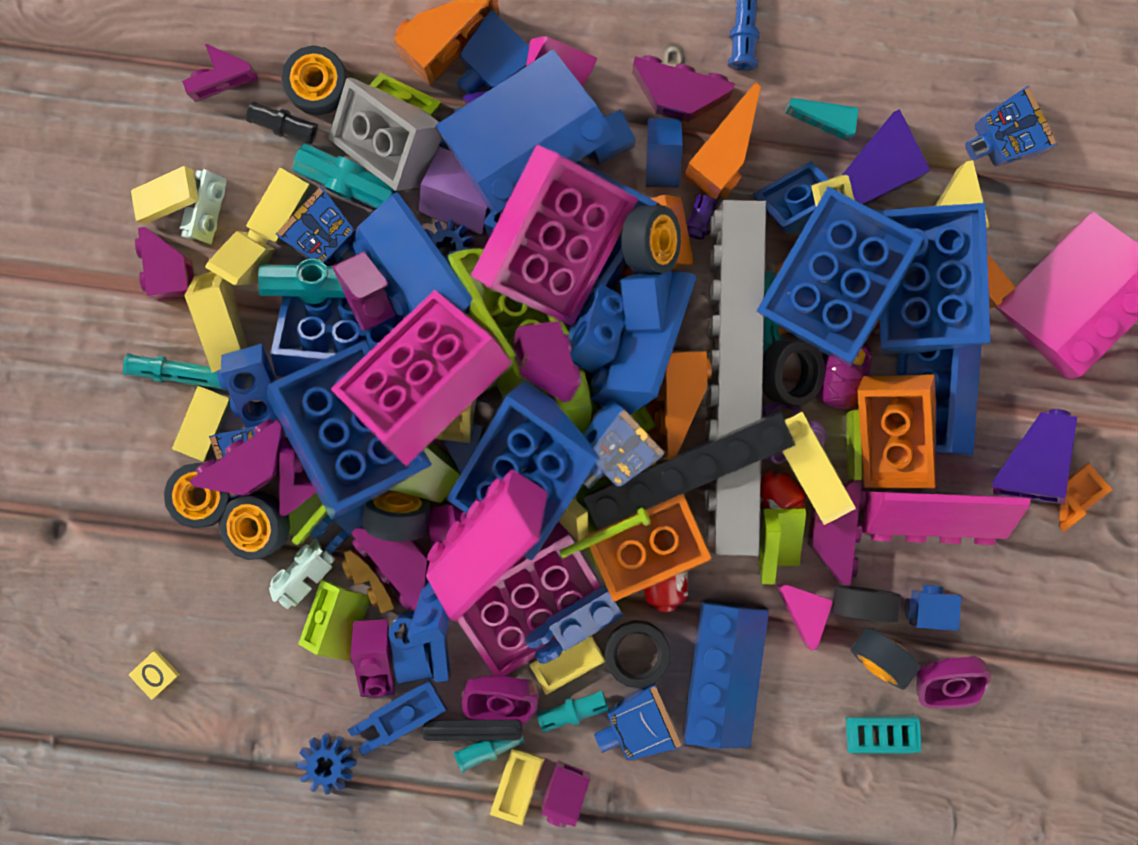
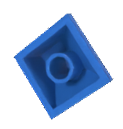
[753,161,829,236]

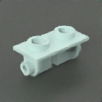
[179,169,227,245]
[269,539,336,609]

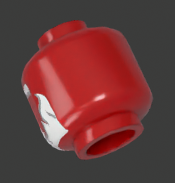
[760,471,806,511]
[644,572,689,612]

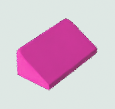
[526,37,597,87]

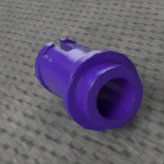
[686,194,718,240]

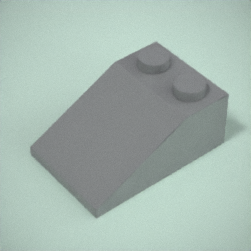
[328,78,442,191]

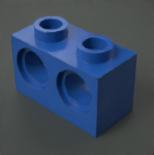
[568,284,625,373]
[217,343,278,429]

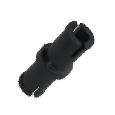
[246,101,318,144]

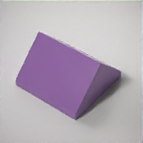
[418,147,490,235]

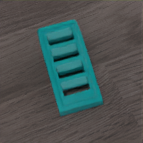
[785,98,859,141]
[845,714,922,753]

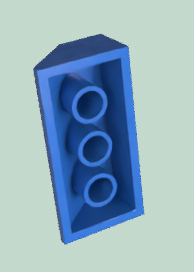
[353,192,473,318]
[590,272,697,415]
[897,345,982,456]
[682,600,769,749]

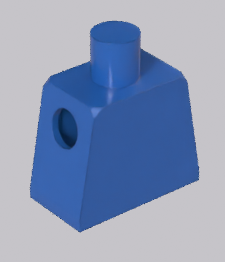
[456,10,530,95]

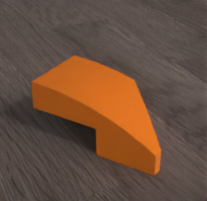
[1059,462,1112,532]

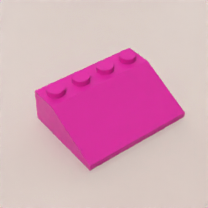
[471,145,638,326]
[995,212,1138,379]
[331,290,512,466]
[861,492,1030,545]
[457,522,602,676]

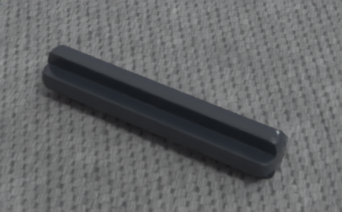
[422,719,523,741]

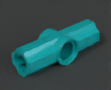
[292,143,397,209]
[258,258,346,304]

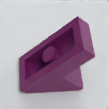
[182,44,258,102]
[332,252,395,331]
[279,438,316,516]

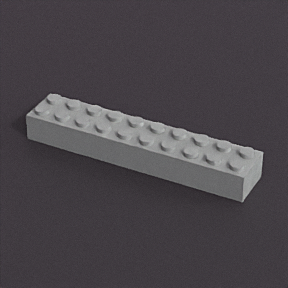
[703,200,766,556]

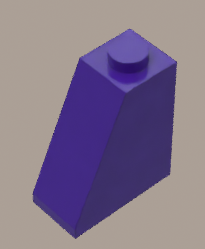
[842,109,931,205]
[992,409,1077,505]

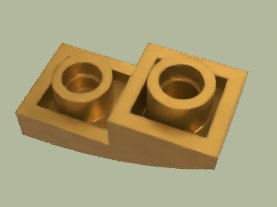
[342,549,398,613]

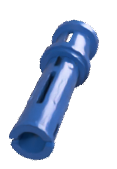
[728,0,760,71]

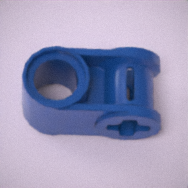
[389,613,433,683]

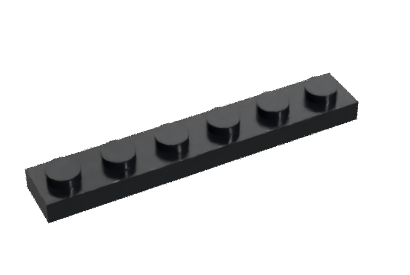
[583,410,796,530]

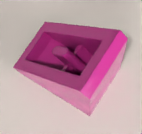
[775,582,833,651]

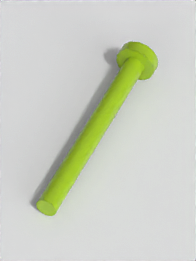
[559,508,650,558]

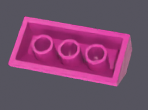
[426,470,547,622]

